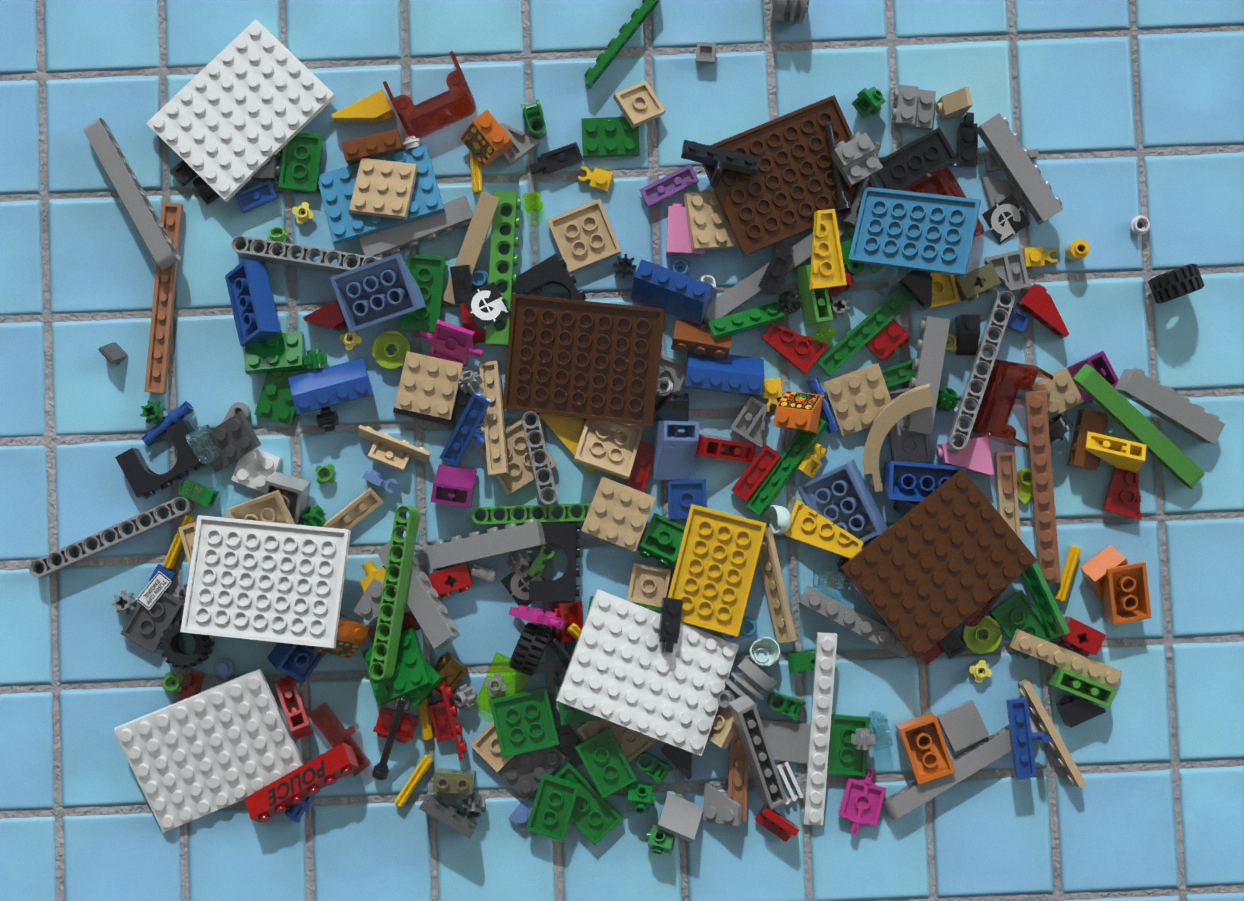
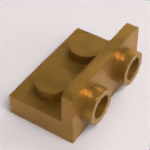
[432,652,469,700]

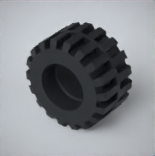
[1148,264,1205,304]
[159,620,214,669]
[509,622,551,676]

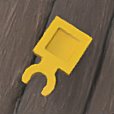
[578,166,613,192]
[1022,247,1058,268]
[762,378,782,412]
[797,443,828,479]

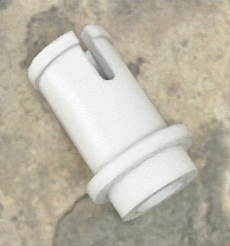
[471,564,497,583]

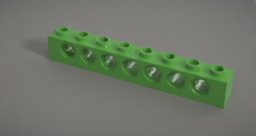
[485,191,521,347]

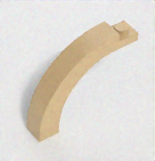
[863,384,933,492]

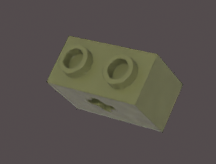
[955,262,1001,302]
[433,768,475,794]

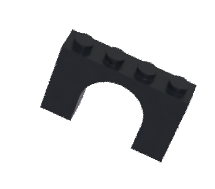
[517,254,587,301]
[115,420,209,499]
[529,523,580,601]

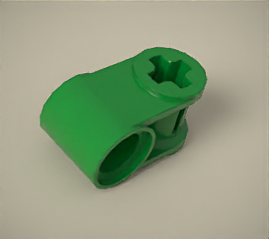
[521,99,547,139]
[787,651,816,673]
[767,692,806,721]
[636,751,673,785]

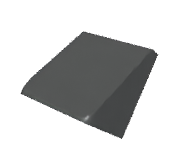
[99,342,127,365]

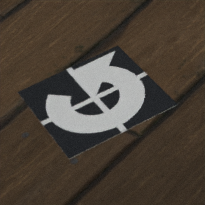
[982,194,1030,244]
[462,282,511,329]
[500,562,545,606]

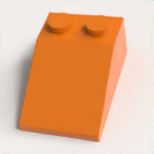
[1102,561,1152,625]
[895,712,955,785]

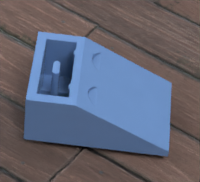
[654,421,699,480]

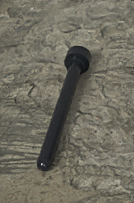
[825,122,851,213]
[372,697,406,780]

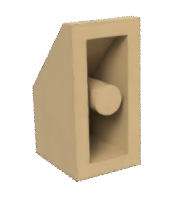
[936,86,972,120]

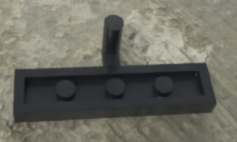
[681,140,759,188]

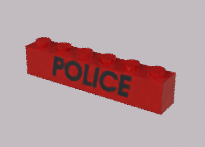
[244,742,359,823]

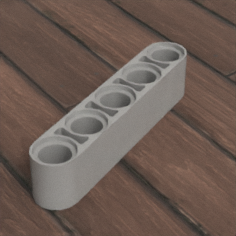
[522,411,558,504]

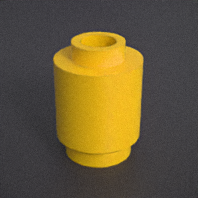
[1065,239,1090,262]

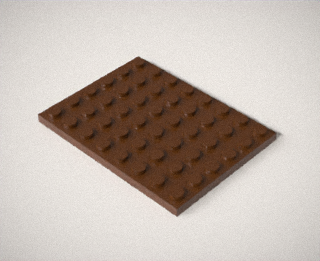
[702,95,877,257]
[503,294,666,426]
[840,469,1037,660]

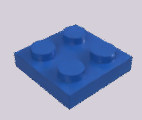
[667,479,707,519]

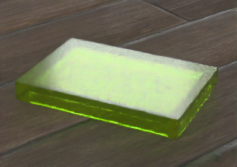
[474,652,528,714]

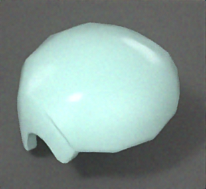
[767,505,791,535]
[749,637,780,668]

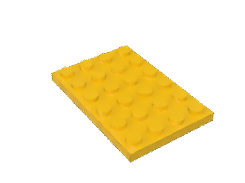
[668,504,767,637]

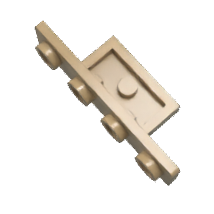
[358,425,431,473]

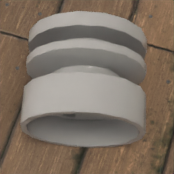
[770,0,809,24]
[725,656,777,707]

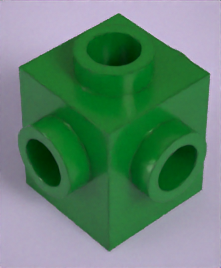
[852,87,886,118]
[626,783,655,814]
[646,825,676,855]

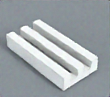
[776,761,804,805]

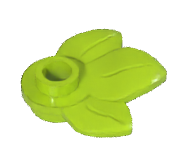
[1017,468,1034,504]

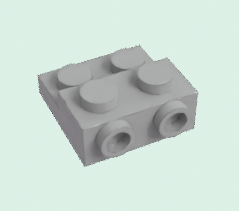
[891,85,936,130]
[830,132,883,187]

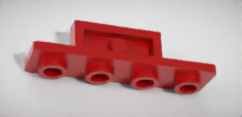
[428,681,467,760]

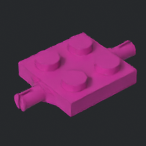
[419,320,484,367]
[509,605,564,629]
[838,768,886,835]

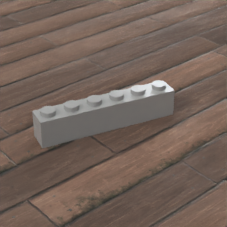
[976,113,1063,225]
[359,196,473,258]
[903,316,950,435]
[1115,368,1225,444]
[427,519,546,569]
[376,540,460,649]
[799,585,908,658]
[728,695,788,810]

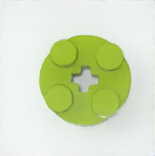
[372,331,411,369]
[961,615,1002,654]

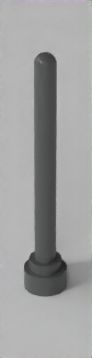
[841,141,881,228]

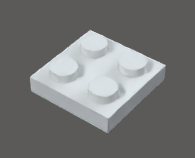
[231,448,282,493]

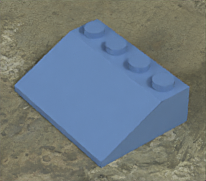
[330,253,426,332]
[798,460,887,555]

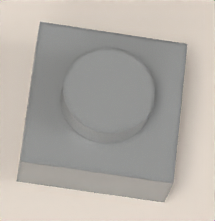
[695,42,716,64]

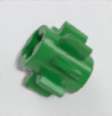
[303,349,328,370]
[936,387,959,411]
[140,400,166,424]
[301,505,326,527]

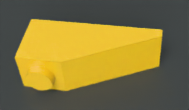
[331,89,395,123]
[1085,431,1147,472]

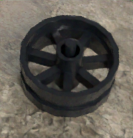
[1049,413,1073,443]

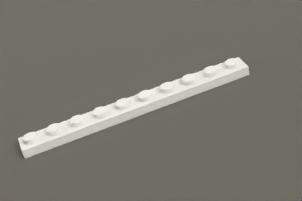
[803,632,838,826]

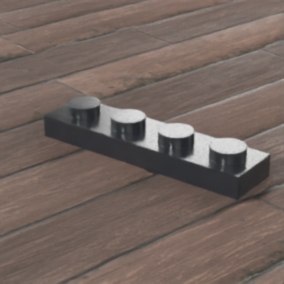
[549,698,583,768]

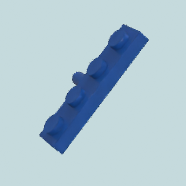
[439,392,492,467]
[1006,697,1050,779]

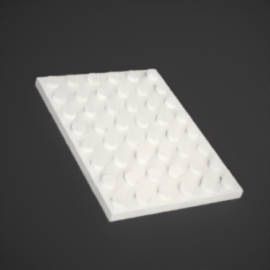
[146,19,336,202]
[180,515,351,648]
[556,589,739,756]
[114,668,305,833]

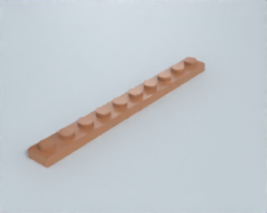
[144,202,183,394]
[1025,390,1061,583]

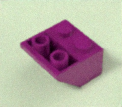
[1067,351,1119,404]
[431,464,477,508]

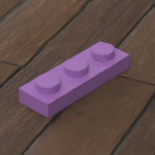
[640,164,699,208]

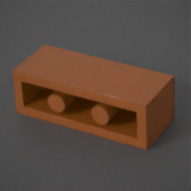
[341,129,404,165]
[671,320,732,359]
[1067,409,1108,471]

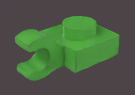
[527,545,555,577]

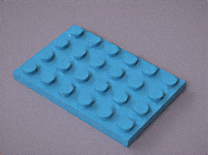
[318,143,445,245]
[849,186,981,277]

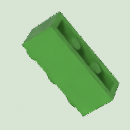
[795,265,833,326]
[1048,666,1117,708]

